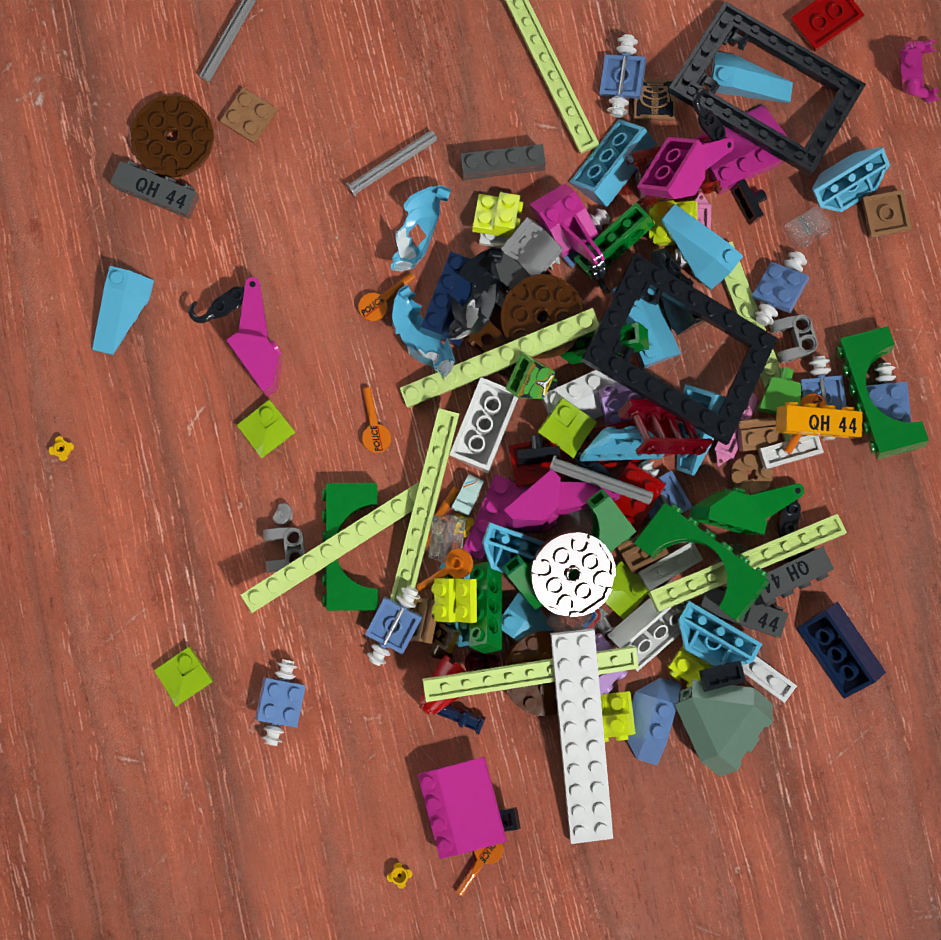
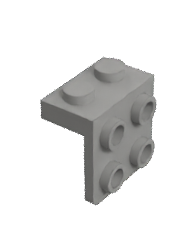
[501,217,563,276]

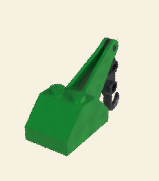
[690,483,804,561]

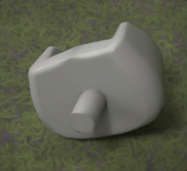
[273,503,293,525]

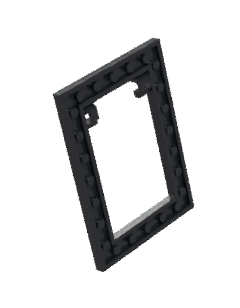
[667,1,866,177]
[581,254,778,445]

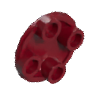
[464,650,500,672]

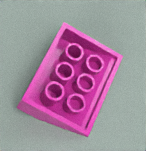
[694,105,787,195]
[418,757,507,859]

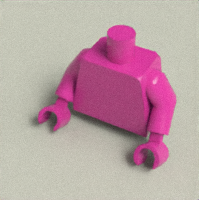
[900,39,940,103]

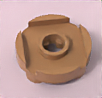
[730,454,773,494]

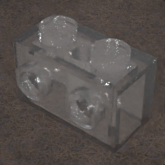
[428,515,466,562]

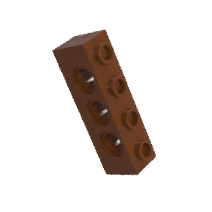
[465,321,516,378]

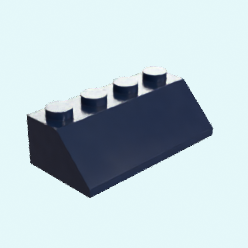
[420,251,472,347]
[796,601,886,699]

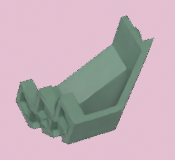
[675,680,773,777]

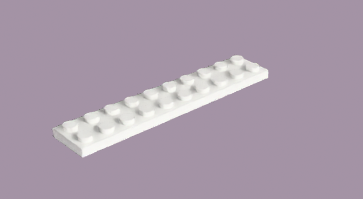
[550,628,613,844]

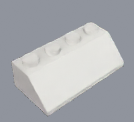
[541,370,618,419]
[449,377,518,473]
[607,580,691,672]

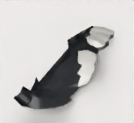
[448,248,503,340]

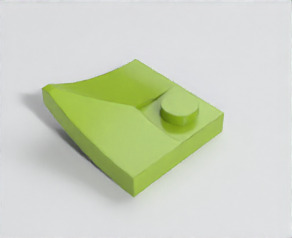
[538,397,597,458]
[237,399,296,458]
[604,561,652,621]
[154,646,214,707]

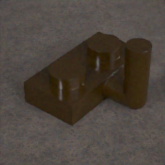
[429,621,460,662]

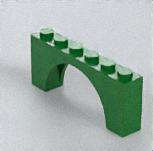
[836,326,929,460]
[322,483,379,611]
[502,488,637,610]
[634,503,770,623]

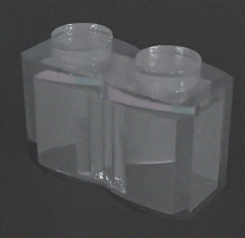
[783,205,833,249]

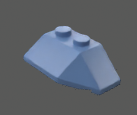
[627,677,681,765]

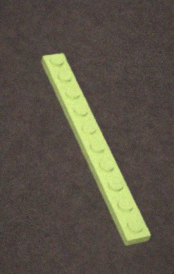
[504,0,599,154]
[723,241,804,442]
[400,308,599,408]
[390,409,460,609]
[240,482,419,613]
[648,514,847,613]
[422,646,639,702]

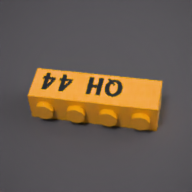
[776,402,862,439]

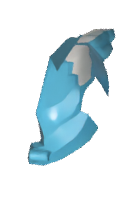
[391,185,451,272]
[392,285,455,377]

